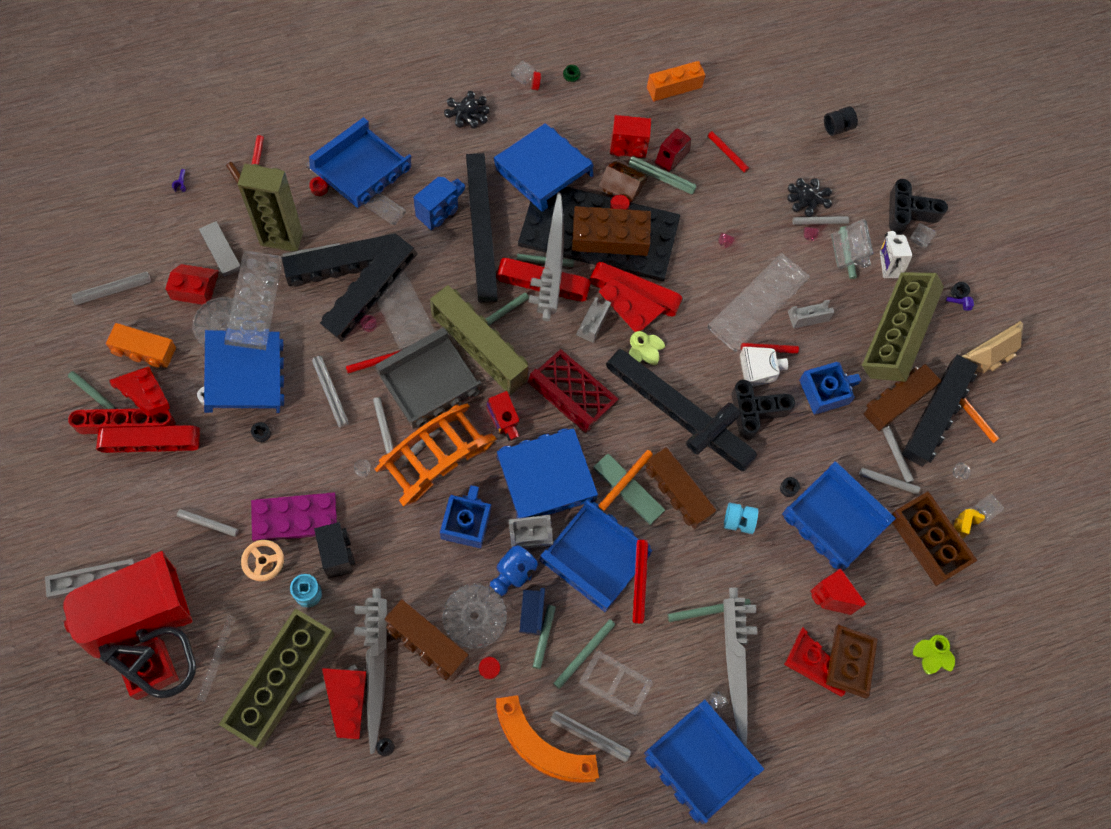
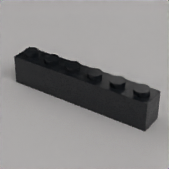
[281,233,396,286]
[320,234,418,342]
[902,354,978,467]

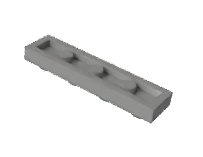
[45,559,135,599]

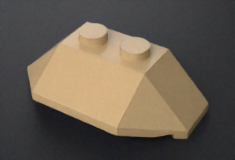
[962,321,1023,373]

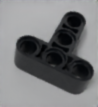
[889,179,948,234]
[732,380,795,440]

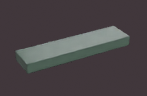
[593,454,665,525]

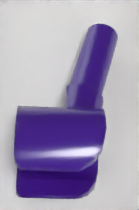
[172,169,186,192]
[946,297,974,311]

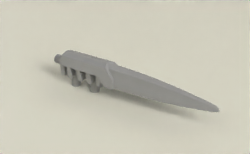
[528,192,564,321]
[354,588,387,754]
[723,588,757,748]

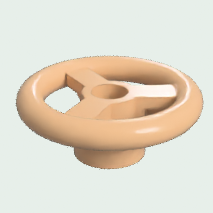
[241,540,284,581]

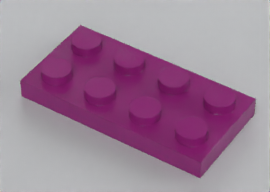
[251,492,337,542]

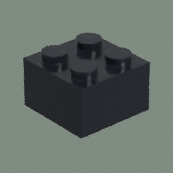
[314,522,356,579]

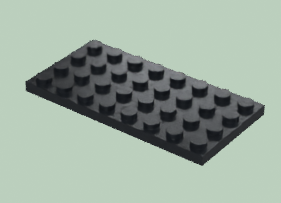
[518,187,680,282]

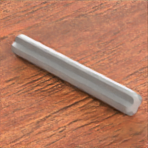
[72,272,151,305]
[312,356,349,428]
[550,711,631,762]

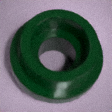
[563,65,581,82]

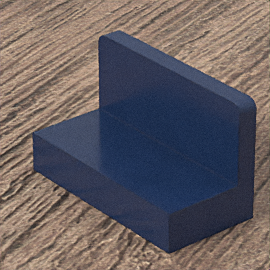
[519,588,545,635]

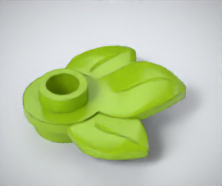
[913,635,955,675]

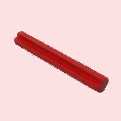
[632,539,648,624]

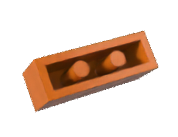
[647,61,706,102]
[105,323,177,368]

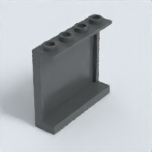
[375,327,481,429]

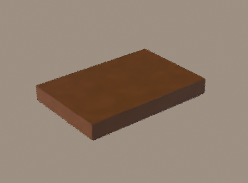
[826,624,878,699]

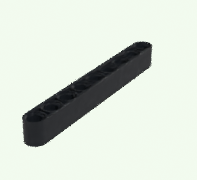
[466,153,498,303]
[606,349,757,472]

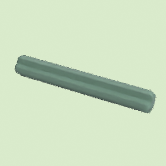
[629,156,697,194]

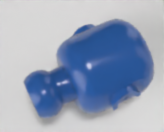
[489,545,538,596]

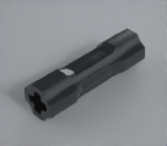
[686,402,741,455]

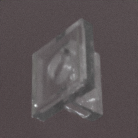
[831,219,874,269]

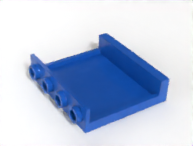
[309,117,411,208]
[494,123,594,211]
[204,330,284,413]
[497,428,598,519]
[782,461,896,571]
[540,500,653,612]
[644,700,764,824]

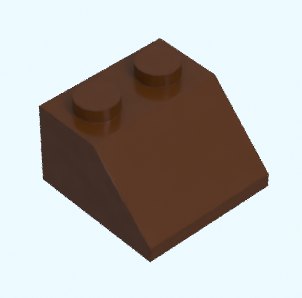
[599,161,649,202]

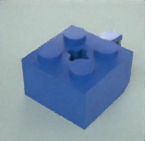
[413,177,465,231]
[799,362,861,415]
[440,485,491,549]

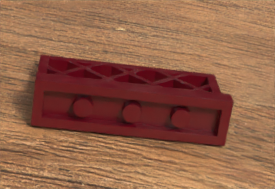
[528,349,619,434]

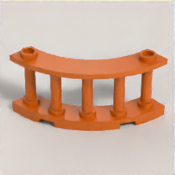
[375,403,497,507]
[496,695,599,783]

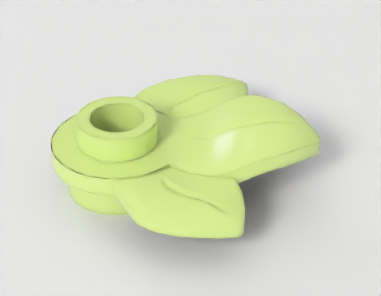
[629,331,665,366]

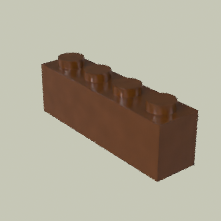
[864,364,941,431]
[645,447,717,530]

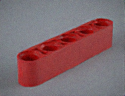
[496,258,591,302]
[589,262,683,317]
[68,408,176,434]
[96,425,200,453]

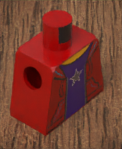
[486,391,520,441]

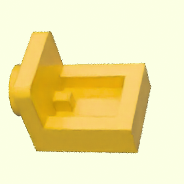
[953,509,985,539]

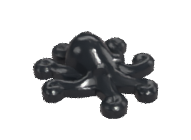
[444,91,490,129]
[787,178,832,217]

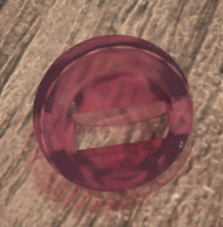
[803,227,819,241]
[718,232,735,248]
[361,315,377,332]

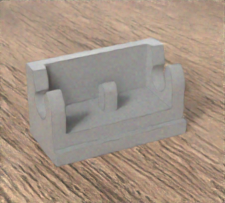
[576,297,611,343]
[788,300,835,328]
[509,515,553,548]

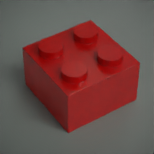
[610,115,651,158]
[117,637,179,700]

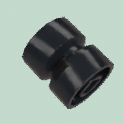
[824,106,858,136]

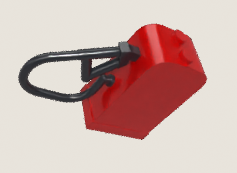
[63,551,196,698]

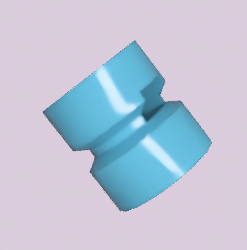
[724,502,758,534]
[290,574,322,608]

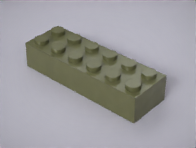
[237,164,303,252]
[862,272,944,382]
[430,285,528,396]
[218,609,335,750]

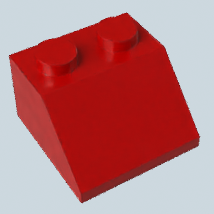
[165,264,219,306]
[810,568,866,615]

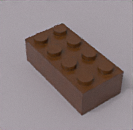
[572,206,651,256]
[892,491,978,586]
[384,599,469,682]

